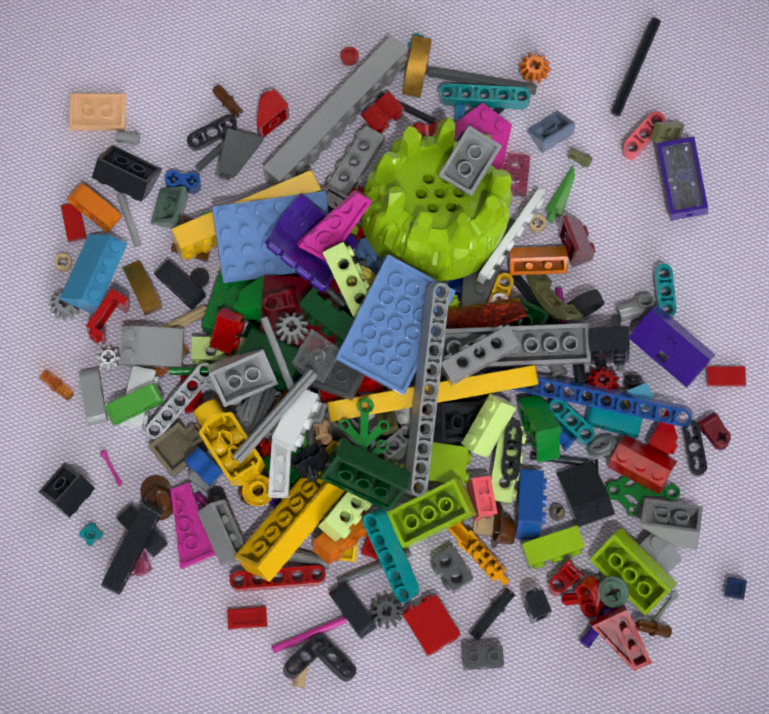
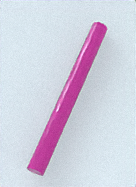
[271,616,347,654]

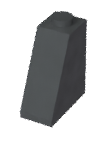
[215,128,264,181]

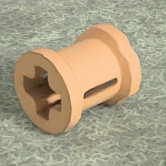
[314,419,332,445]

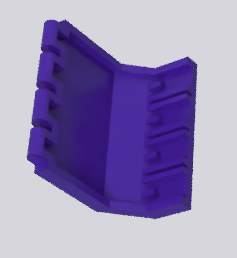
[264,193,360,292]

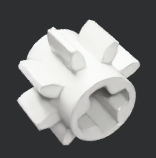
[97,346,120,372]

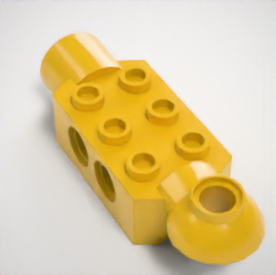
[193,399,272,506]

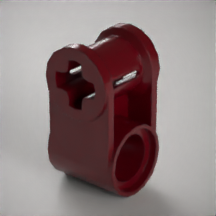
[262,288,300,316]
[697,411,731,450]

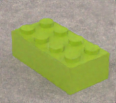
[386,479,477,548]
[589,528,678,616]

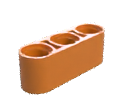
[67,183,122,232]

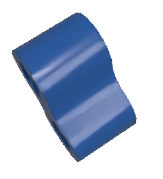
[164,170,201,194]
[183,447,223,486]

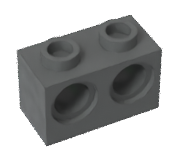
[431,546,473,594]
[462,646,504,670]

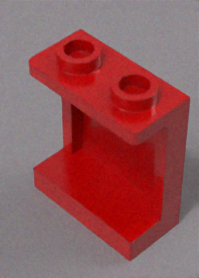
[86,289,130,344]
[402,594,461,658]

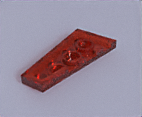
[446,297,527,329]

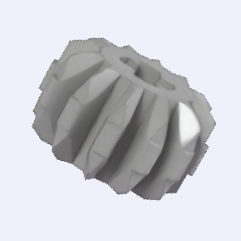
[49,290,80,321]
[275,312,308,345]

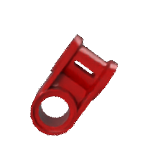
[548,559,584,596]

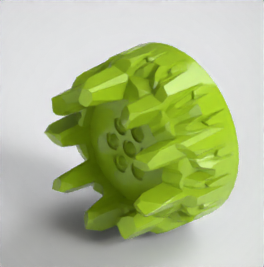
[360,117,512,281]

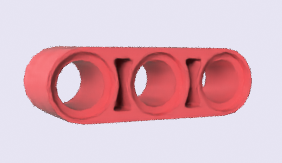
[622,111,665,160]

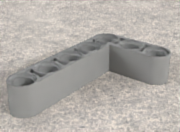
[145,362,243,439]
[321,400,410,464]

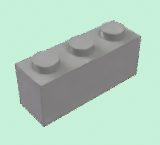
[197,499,244,565]

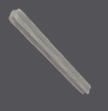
[233,369,317,463]

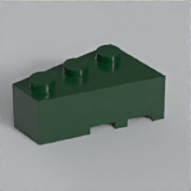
[299,287,354,346]

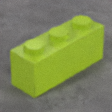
[521,525,585,570]

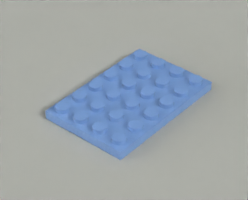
[211,191,329,283]
[334,254,456,395]

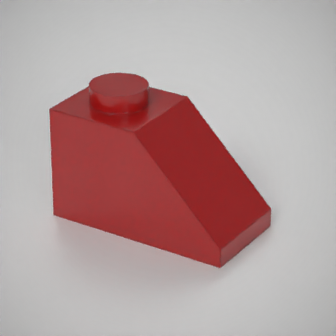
[647,410,678,456]

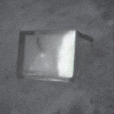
[291,329,339,383]

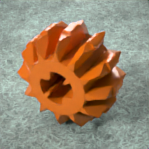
[519,52,551,84]

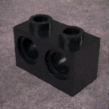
[522,588,552,624]

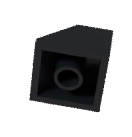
[39,463,95,518]

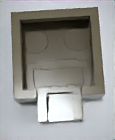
[148,422,204,478]

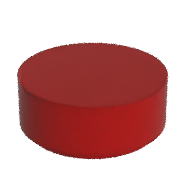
[340,46,359,66]

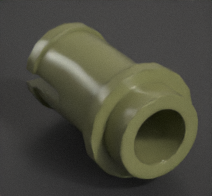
[568,147,593,168]

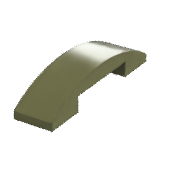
[526,274,583,320]

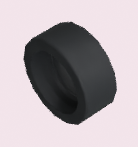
[567,289,605,320]

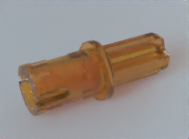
[39,369,74,401]

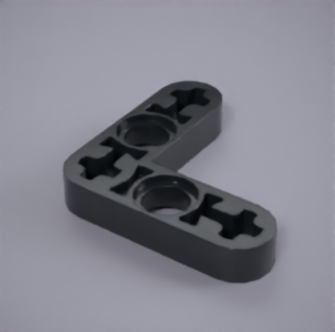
[283,634,357,682]

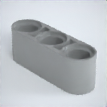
[79,369,108,426]

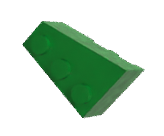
[518,395,562,463]

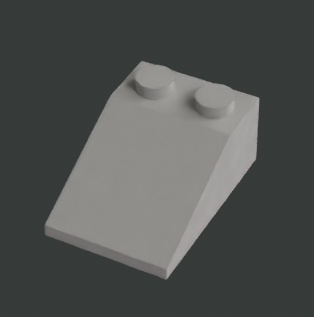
[438,126,502,197]
[120,326,184,368]
[207,349,278,407]
[640,498,703,550]

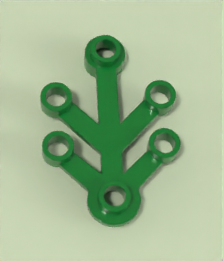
[337,398,389,456]
[605,476,680,517]

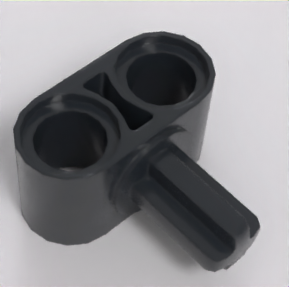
[291,444,330,483]

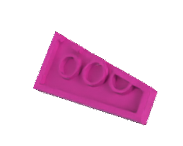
[297,190,373,261]
[171,482,216,570]

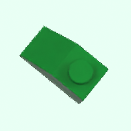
[234,277,264,320]

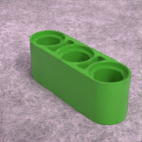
[105,383,164,425]

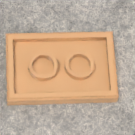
[69,93,127,131]

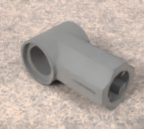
[616,294,655,322]

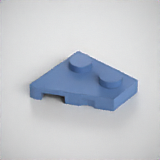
[355,238,384,276]

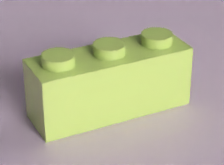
[462,393,516,458]

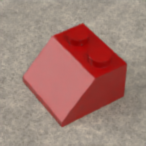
[257,89,290,138]

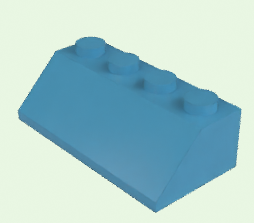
[60,234,128,315]

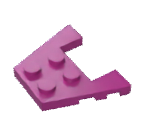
[454,103,512,170]

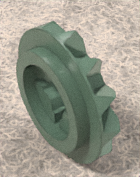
[599,576,630,608]

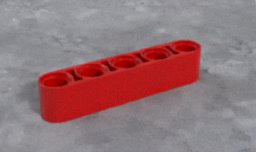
[229,565,326,592]

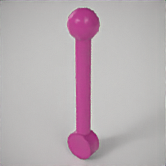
[100,450,122,486]

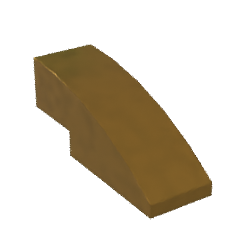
[402,35,432,98]
[122,260,162,316]

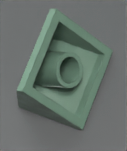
[150,186,188,229]

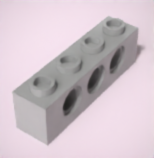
[325,125,385,196]
[441,325,520,386]

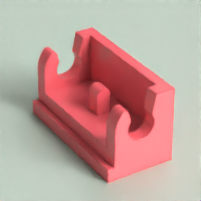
[466,476,498,521]

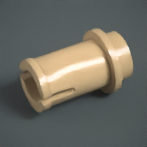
[292,662,309,688]

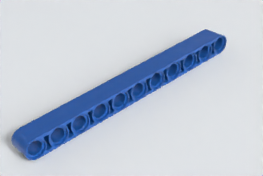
[485,367,693,426]

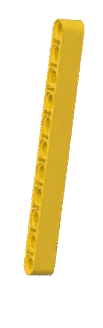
[327,365,539,422]

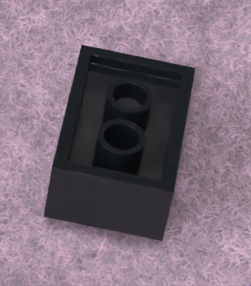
[433,401,485,442]
[556,460,615,527]

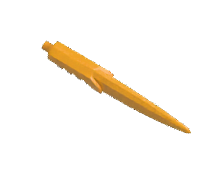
[414,483,510,586]

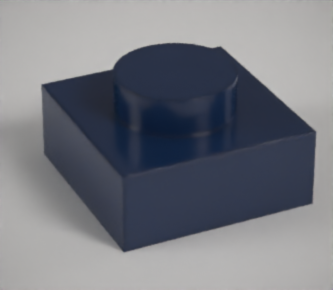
[723,577,747,601]

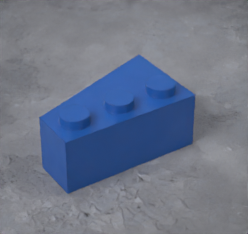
[516,469,547,540]

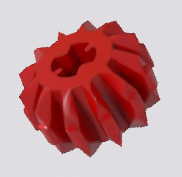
[587,366,619,398]

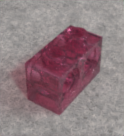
[502,153,530,197]

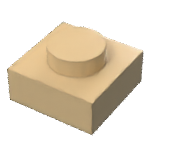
[473,516,494,537]

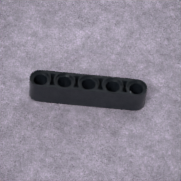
[101,500,163,595]

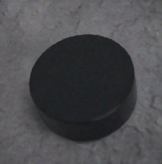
[190,268,210,288]

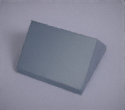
[526,111,575,153]

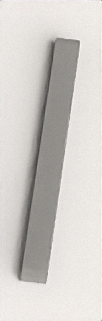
[406,283,450,497]

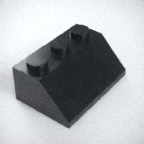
[92,145,162,202]

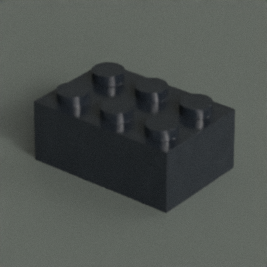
[589,326,630,366]

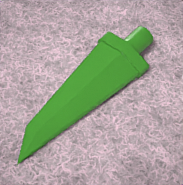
[545,165,575,223]

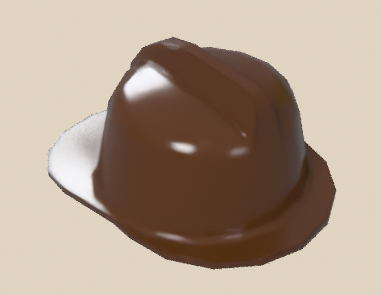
[140,475,173,520]
[491,501,517,548]

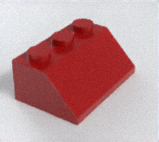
[608,435,677,494]

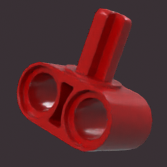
[562,576,604,618]

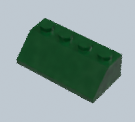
[320,440,411,512]

